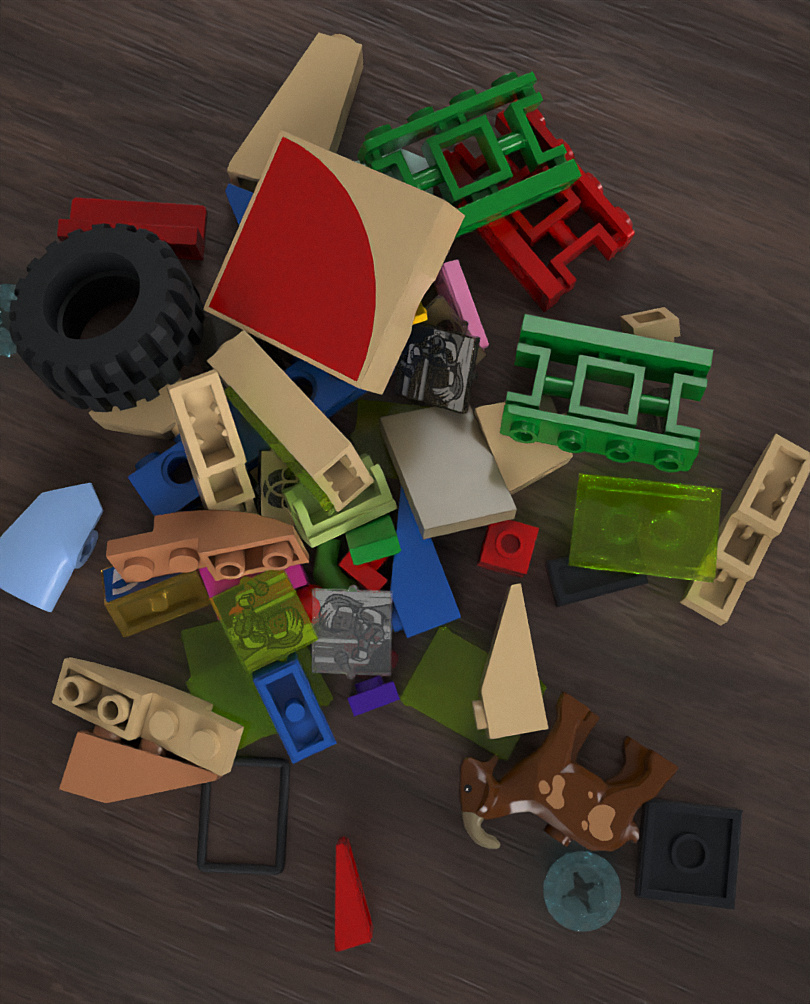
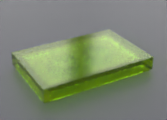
[569,473,722,583]

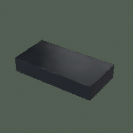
[544,538,649,607]

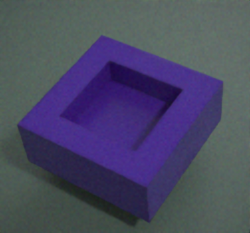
[347,675,400,717]

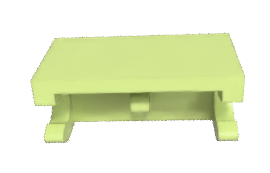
[281,453,398,548]

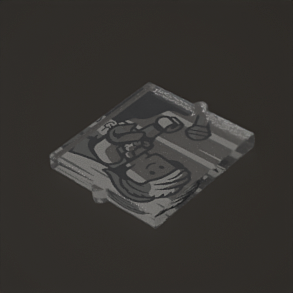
[312,585,393,679]

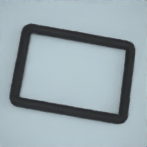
[197,756,290,875]

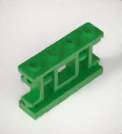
[357,71,582,238]
[500,314,713,472]

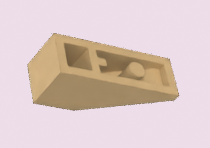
[472,583,548,739]

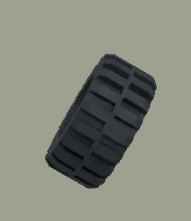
[9,223,205,412]

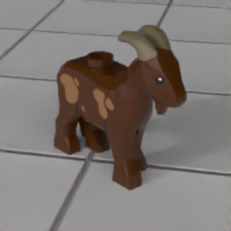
[459,691,679,852]

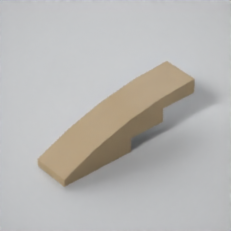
[167,369,258,515]
[680,434,810,626]

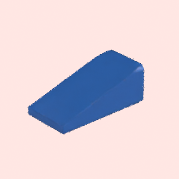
[252,651,336,764]

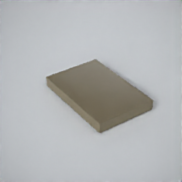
[379,400,517,539]

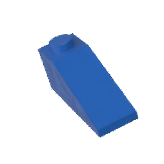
[390,486,461,638]

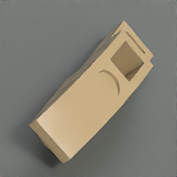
[52,657,244,776]

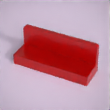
[57,197,208,260]

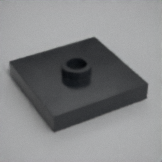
[634,798,743,910]

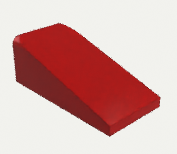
[335,836,374,952]

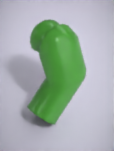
[313,539,359,591]

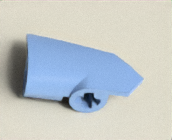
[0,483,104,612]

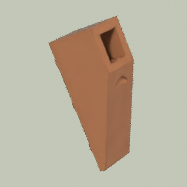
[59,724,223,803]

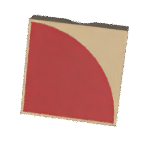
[203,130,465,395]

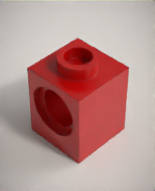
[476,520,539,578]

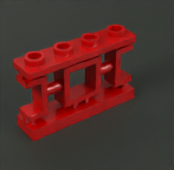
[443,99,635,312]

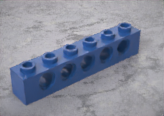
[128,356,395,517]

